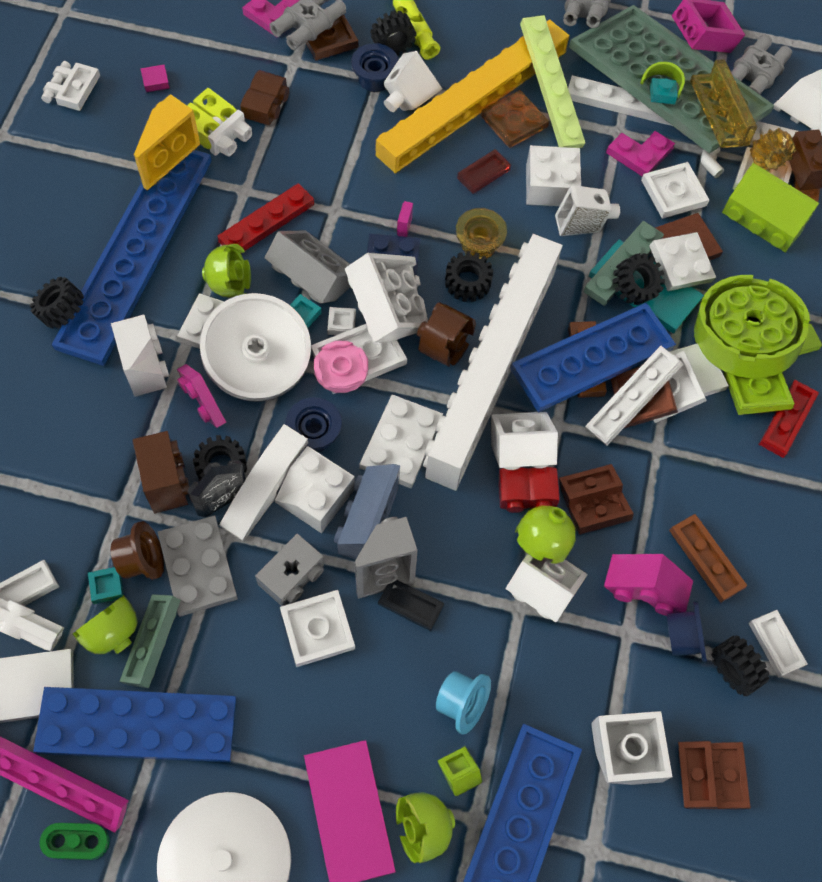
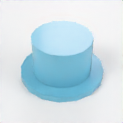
[436,671,491,734]

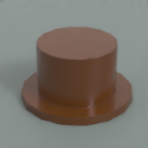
[110,521,164,580]

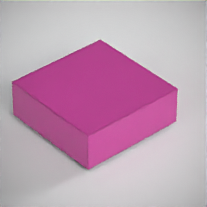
[140,65,170,92]
[397,201,413,237]

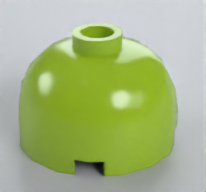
[202,244,251,298]
[515,505,576,564]
[72,595,137,654]
[396,792,455,863]

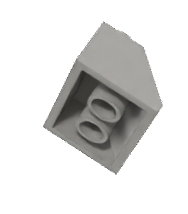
[264,230,350,303]
[355,517,418,599]

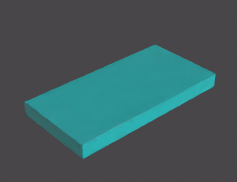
[588,239,704,334]

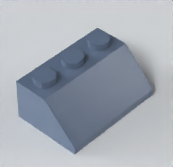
[334,464,400,560]

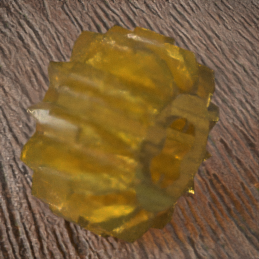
[750,128,796,171]

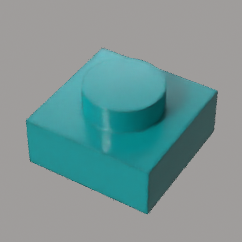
[650,78,678,105]
[290,294,322,329]
[88,567,124,604]

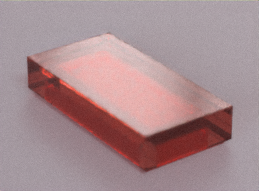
[457,149,511,194]

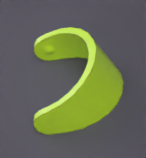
[640,62,685,99]

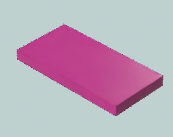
[304,740,396,882]

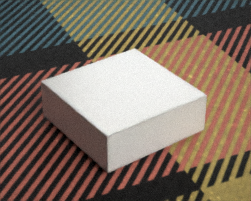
[327,307,356,335]

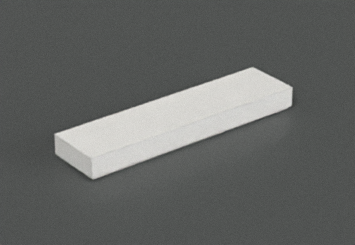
[585,346,683,446]

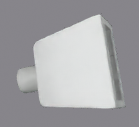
[384,51,442,112]

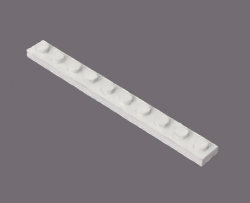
[568,75,798,154]

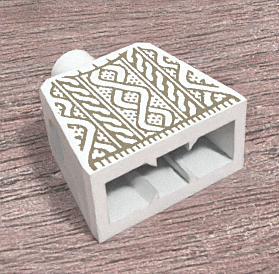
[555,185,620,236]

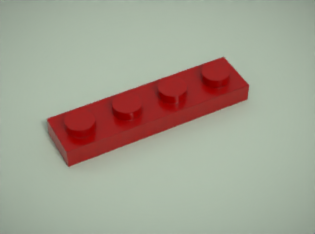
[217,183,315,251]

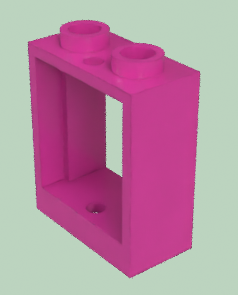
[672,0,745,53]

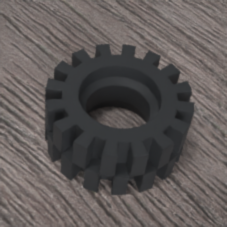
[370,11,416,56]
[445,251,493,302]
[613,253,665,305]
[30,277,84,329]
[193,435,247,481]
[711,635,769,696]

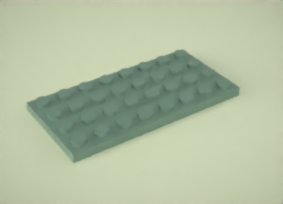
[569,5,774,154]

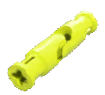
[393,0,441,60]

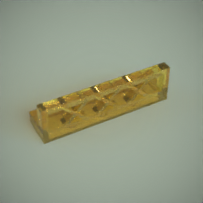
[690,59,757,148]

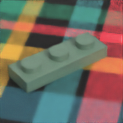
[119,594,181,688]

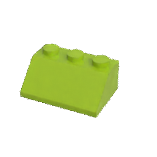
[722,163,819,253]

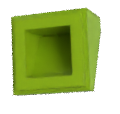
[437,746,482,796]

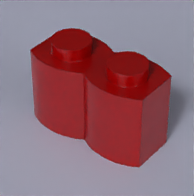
[498,467,560,513]

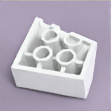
[773,69,822,135]
[345,253,428,342]

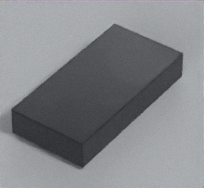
[378,580,444,631]

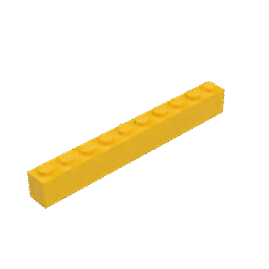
[376,19,570,173]

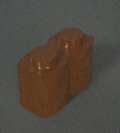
[240,70,289,125]

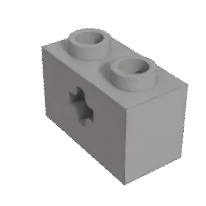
[255,534,324,606]

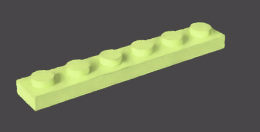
[520,15,585,148]

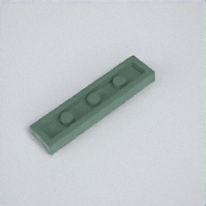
[583,221,664,306]

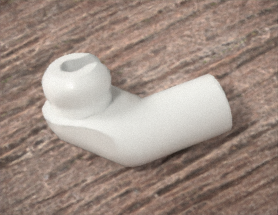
[701,147,724,178]

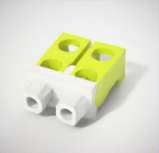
[187,88,252,157]

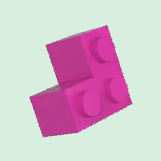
[604,554,693,616]

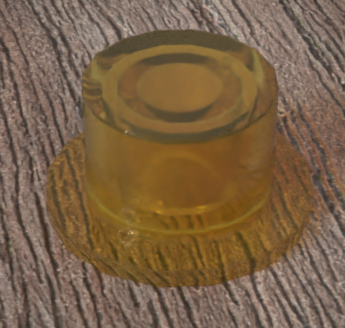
[456,208,507,259]

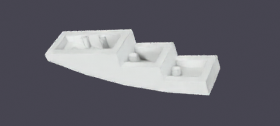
[219,424,308,542]

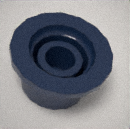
[351,43,398,92]
[285,397,342,452]
[667,601,707,663]

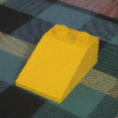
[134,94,200,190]

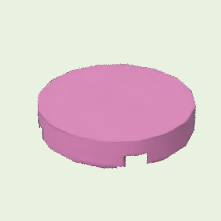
[314,341,368,393]

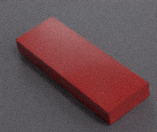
[758,379,819,458]

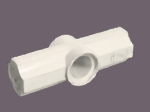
[0,598,65,651]

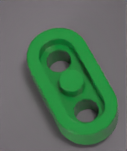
[39,823,110,860]

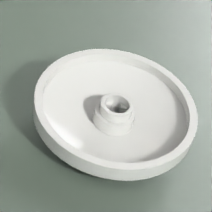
[200,293,311,401]
[157,792,291,882]

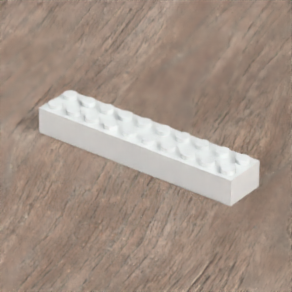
[423,234,563,491]

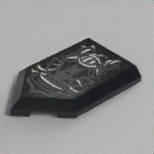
[188,460,246,517]

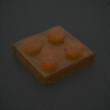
[481,90,549,148]

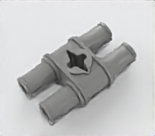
[270,0,346,50]
[563,0,611,28]
[730,34,792,95]

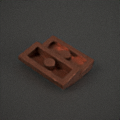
[559,464,634,535]
[678,741,751,809]

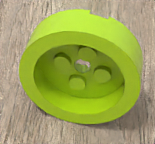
[694,275,810,378]

